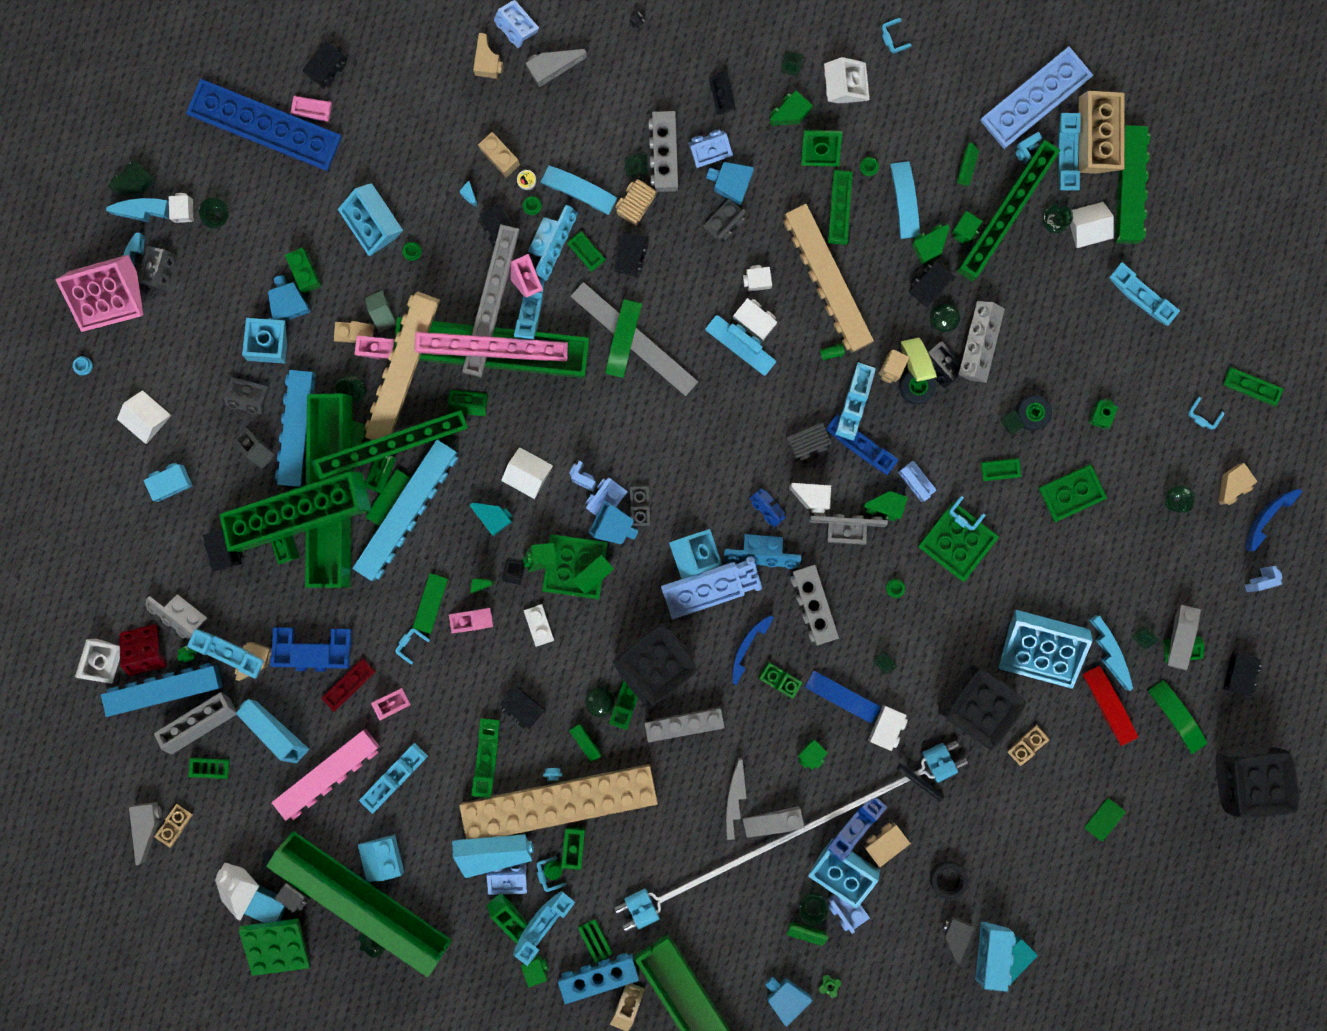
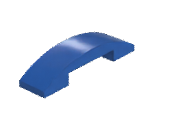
[826,415,899,475]
[1245,489,1303,551]
[732,615,774,685]
[805,671,881,724]
[827,797,887,862]

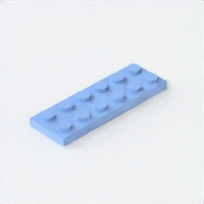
[980,47,1093,149]

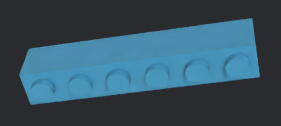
[275,370,316,487]
[101,663,223,717]

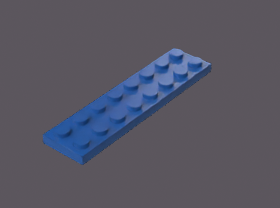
[186,79,342,172]

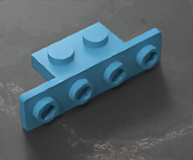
[723,534,801,569]

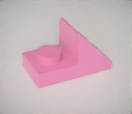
[355,336,395,359]

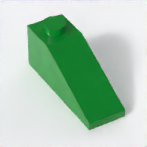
[486,893,528,944]

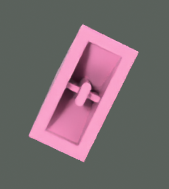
[511,254,543,298]
[371,688,410,720]

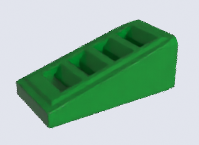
[188,757,230,779]

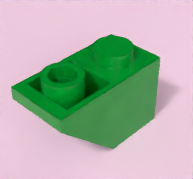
[769,91,813,126]
[912,224,950,265]
[862,491,908,522]
[523,543,557,572]

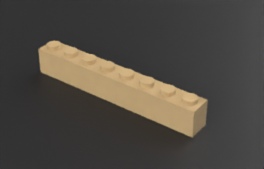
[783,204,874,353]
[364,292,440,440]

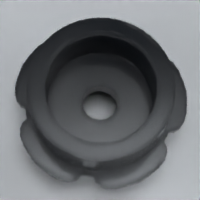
[629,11,646,28]

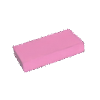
[291,96,332,122]

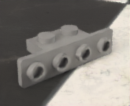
[809,513,888,545]
[145,594,207,640]

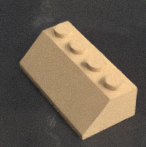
[1079,91,1124,174]

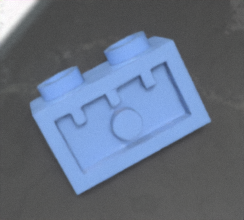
[494,0,539,48]
[688,129,733,168]
[569,461,596,492]
[898,461,936,502]
[586,478,628,516]
[1245,566,1282,592]
[487,863,527,895]
[828,894,870,934]

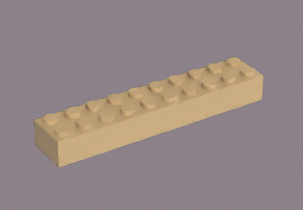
[459,764,658,839]

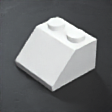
[824,57,870,103]
[789,483,831,513]
[215,863,259,920]

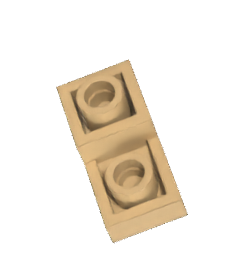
[1007,724,1050,766]
[154,804,193,848]

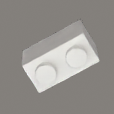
[732,298,777,342]
[868,705,908,751]

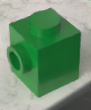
[951,211,982,244]
[1088,398,1118,430]
[797,738,828,770]
[521,955,549,988]

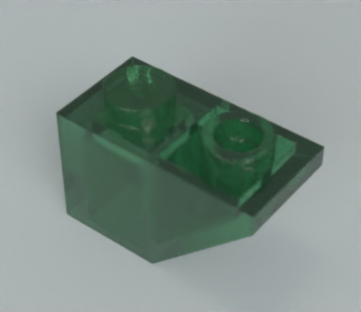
[108,160,156,193]

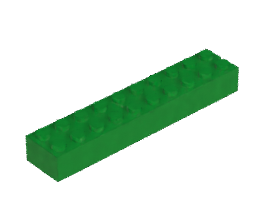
[394,317,590,379]
[305,394,352,588]
[266,831,452,978]
[635,934,730,1031]

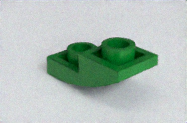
[758,662,803,699]

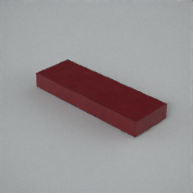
[321,658,376,712]

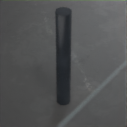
[897,764,944,802]

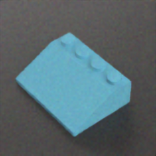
[998,610,1092,689]

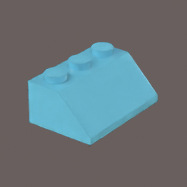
[338,183,403,256]
[808,838,880,909]
[975,922,1016,991]

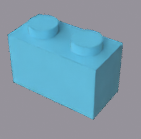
[144,463,193,502]

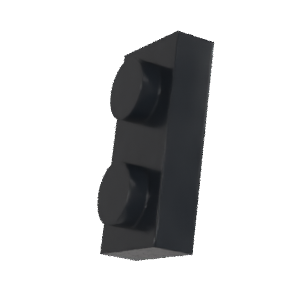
[709,71,736,115]

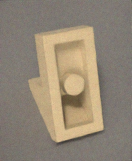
[334,321,374,343]

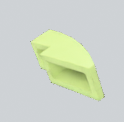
[901,338,936,382]

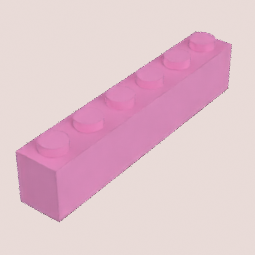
[272,729,380,821]

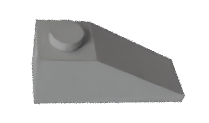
[526,49,587,87]
[1167,605,1201,670]
[129,802,162,865]
[743,806,805,838]

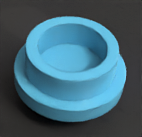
[73,356,93,375]
[543,768,562,781]

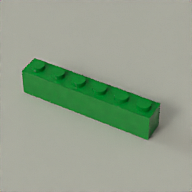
[1115,125,1150,244]

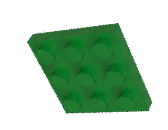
[918,502,999,582]
[542,534,608,599]
[239,919,310,976]

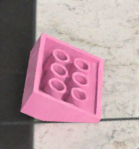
[55,255,143,332]

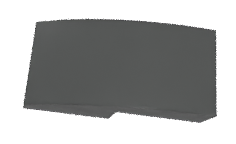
[630,485,650,526]

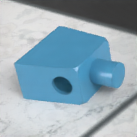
[706,162,754,206]
[268,275,311,321]
[588,500,638,544]
[765,976,813,1027]

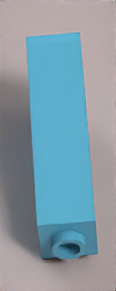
[236,699,309,763]
[452,834,534,878]

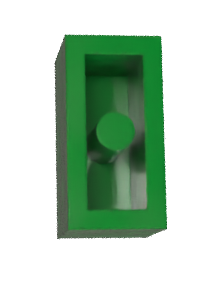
[285,248,322,294]
[562,826,586,870]

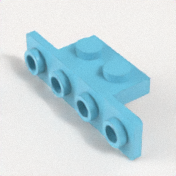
[528,205,578,281]
[706,315,776,376]

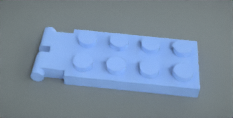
[661,557,762,619]

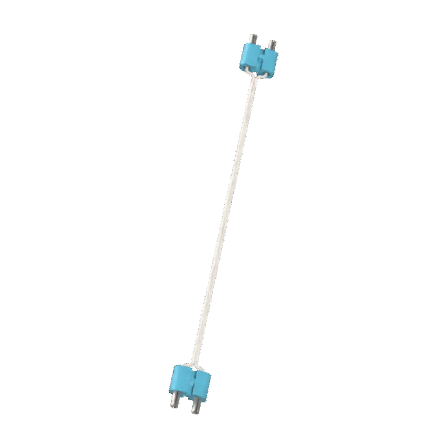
[615,740,968,931]

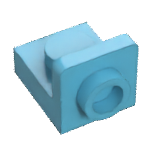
[1015,132,1042,164]

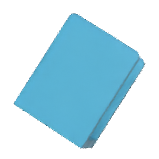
[244,886,286,923]

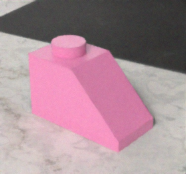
[449,608,493,633]

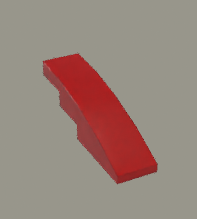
[1082,666,1138,746]

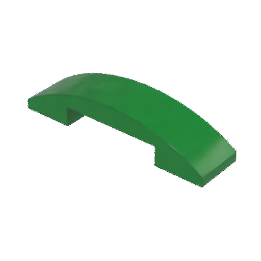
[605,299,642,378]
[1147,680,1208,754]
[609,681,638,730]
[472,718,500,798]

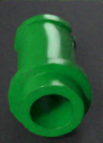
[820,343,845,361]

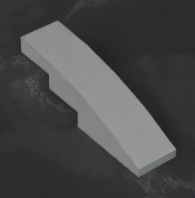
[726,758,746,840]

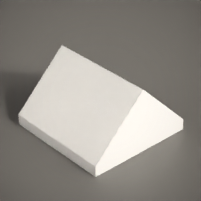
[1066,202,1114,248]
[117,391,171,444]
[501,447,553,499]
[75,639,120,684]

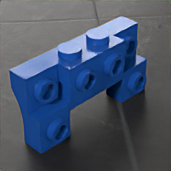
[270,627,352,672]

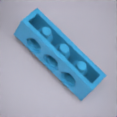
[558,953,639,1004]

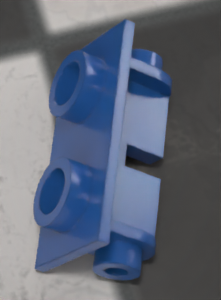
[749,488,786,527]

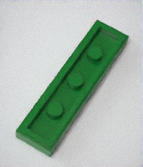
[828,170,853,245]

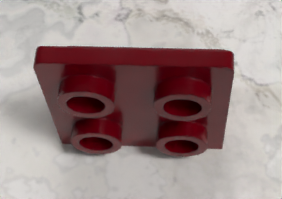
[119,624,166,676]

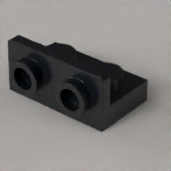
[928,341,961,389]

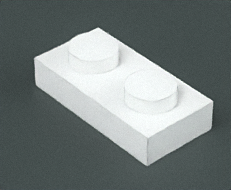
[524,604,554,647]

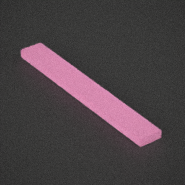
[414,332,568,362]

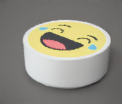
[517,170,536,190]

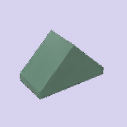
[365,291,396,333]

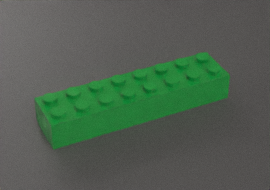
[219,471,371,552]

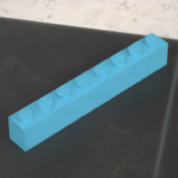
[352,440,458,581]

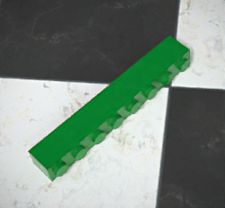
[957,140,1061,282]
[311,410,468,480]

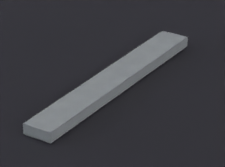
[462,224,520,378]
[571,282,698,397]

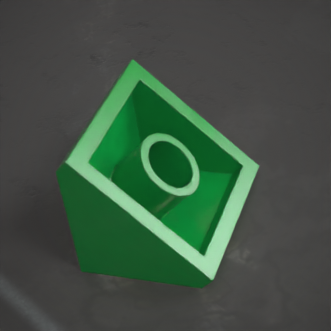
[801,130,843,166]

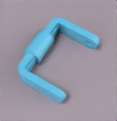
[882,18,912,53]
[1188,396,1225,430]
[949,496,986,530]
[396,629,430,665]
[537,856,566,892]

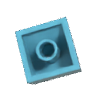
[242,318,287,363]
[669,529,722,579]
[357,835,404,882]

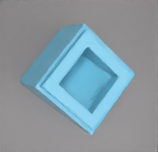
[460,181,478,207]

